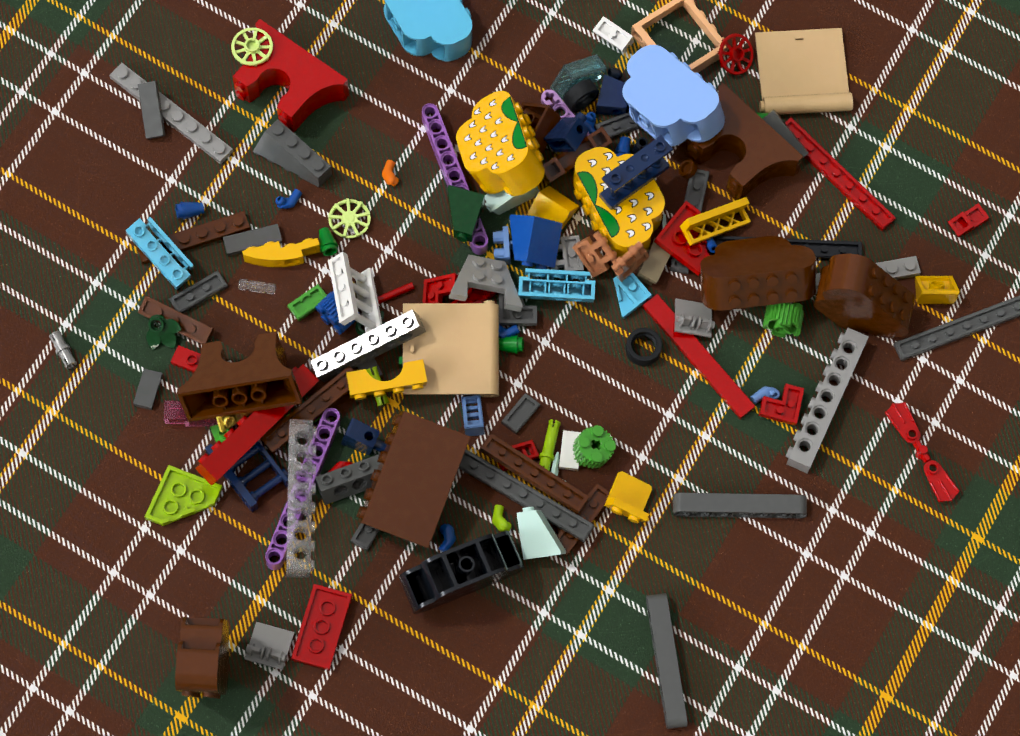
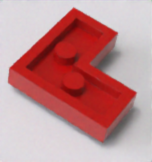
[422,273,458,303]
[758,384,804,426]

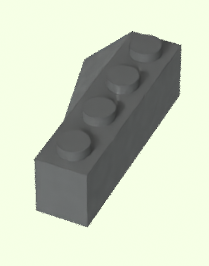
[253,119,332,187]

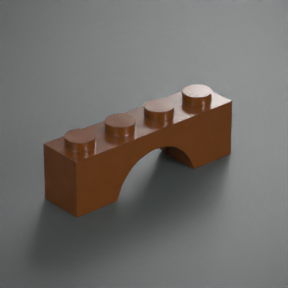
[543,126,612,184]

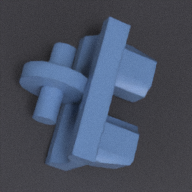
[493,226,514,265]

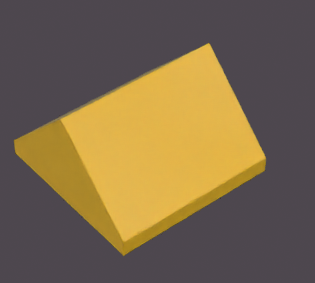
[527,186,579,229]
[915,276,959,304]

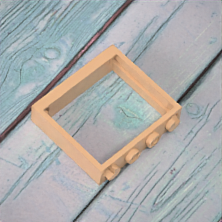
[631,0,728,73]

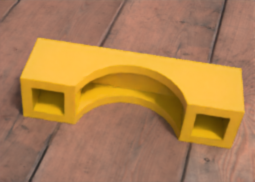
[346,359,427,400]

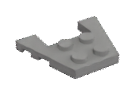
[449,254,523,312]

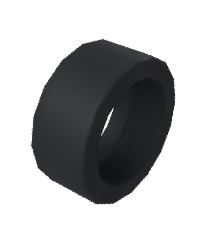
[563,79,599,112]
[625,328,662,366]

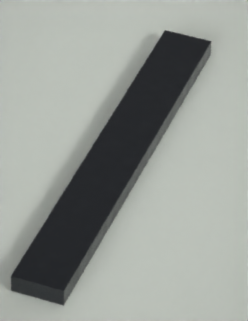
[711,236,862,260]

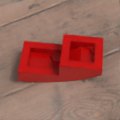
[947,203,989,237]

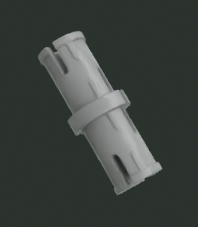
[49,331,77,369]

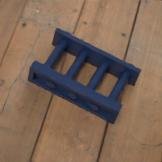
[599,136,673,210]
[205,441,290,513]

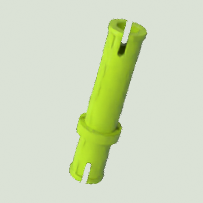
[539,419,561,471]

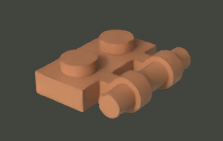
[572,231,617,278]
[611,241,649,282]

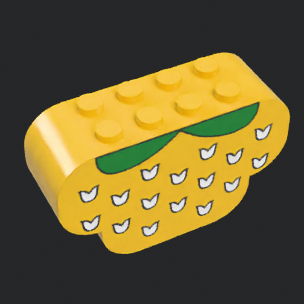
[456,91,545,196]
[573,147,665,258]

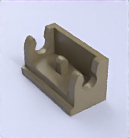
[635,242,670,286]

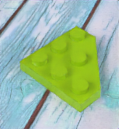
[144,465,223,526]

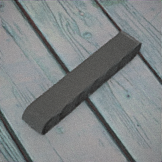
[673,493,807,518]
[646,593,687,729]

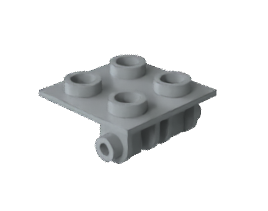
[674,298,715,338]
[245,622,295,670]

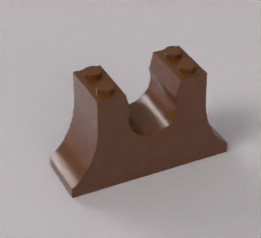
[686,83,804,200]
[177,331,302,422]

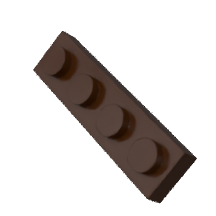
[137,296,214,344]
[557,483,610,556]

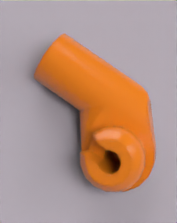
[382,160,399,186]

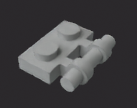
[549,235,584,271]

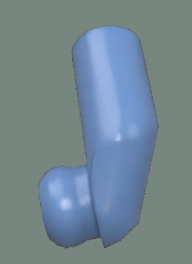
[750,386,780,404]

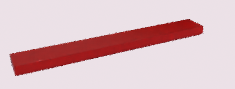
[785,118,896,231]
[642,294,755,419]

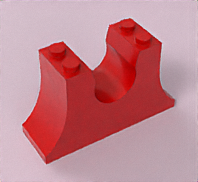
[233,19,349,133]

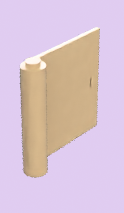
[755,28,853,115]
[403,300,499,397]

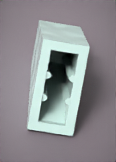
[485,186,539,215]
[517,507,566,560]

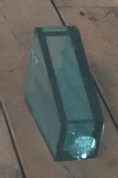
[550,54,607,100]

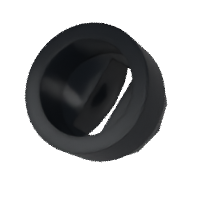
[608,67,622,80]

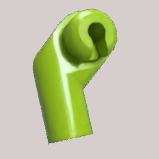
[492,505,511,532]

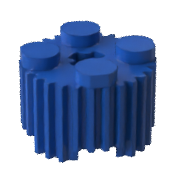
[315,291,359,335]

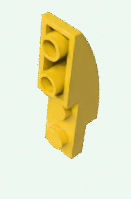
[242,238,320,267]

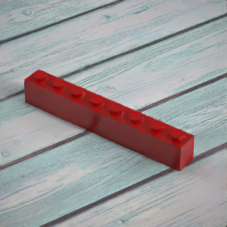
[195,364,319,486]

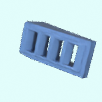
[461,395,484,436]

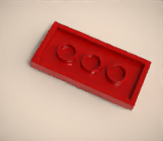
[291,584,352,671]

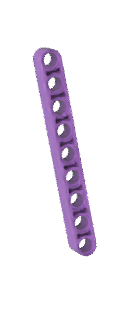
[422,103,488,255]
[265,408,340,570]

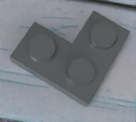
[499,288,537,326]

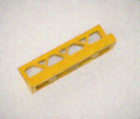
[680,197,751,246]

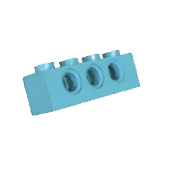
[125,217,194,290]
[518,268,595,303]

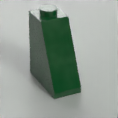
[447,185,485,242]

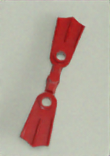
[885,402,960,502]

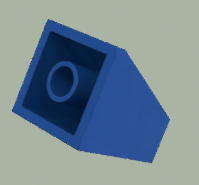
[510,214,563,269]

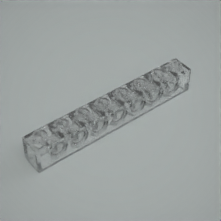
[286,419,317,578]

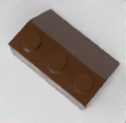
[521,102,561,154]

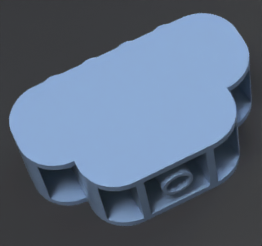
[622,45,725,146]

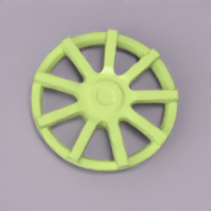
[231,28,273,67]
[328,198,371,238]

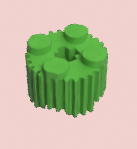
[762,303,804,338]
[572,425,616,469]

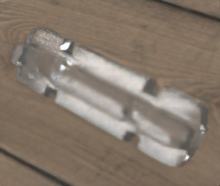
[238,279,276,295]

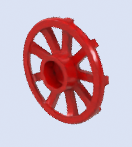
[718,33,753,75]

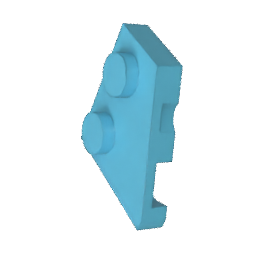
[613,273,652,319]

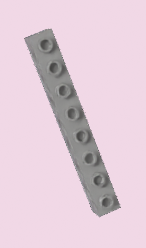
[785,328,869,474]

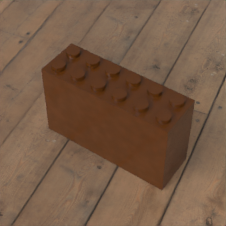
[356,411,470,548]

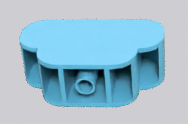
[384,0,472,61]

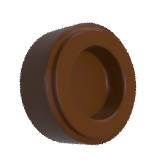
[678,159,697,179]

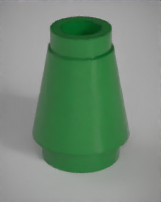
[319,227,338,256]
[499,335,524,354]

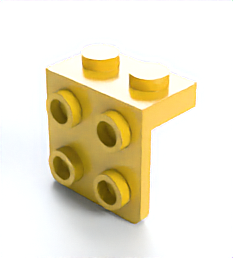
[604,471,652,523]

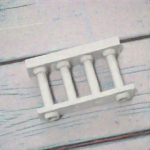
[328,252,382,333]

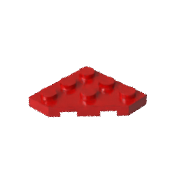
[653,201,710,276]

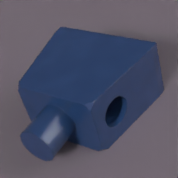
[595,75,629,116]
[544,112,588,152]
[341,418,387,455]

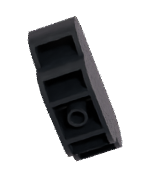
[399,531,524,614]

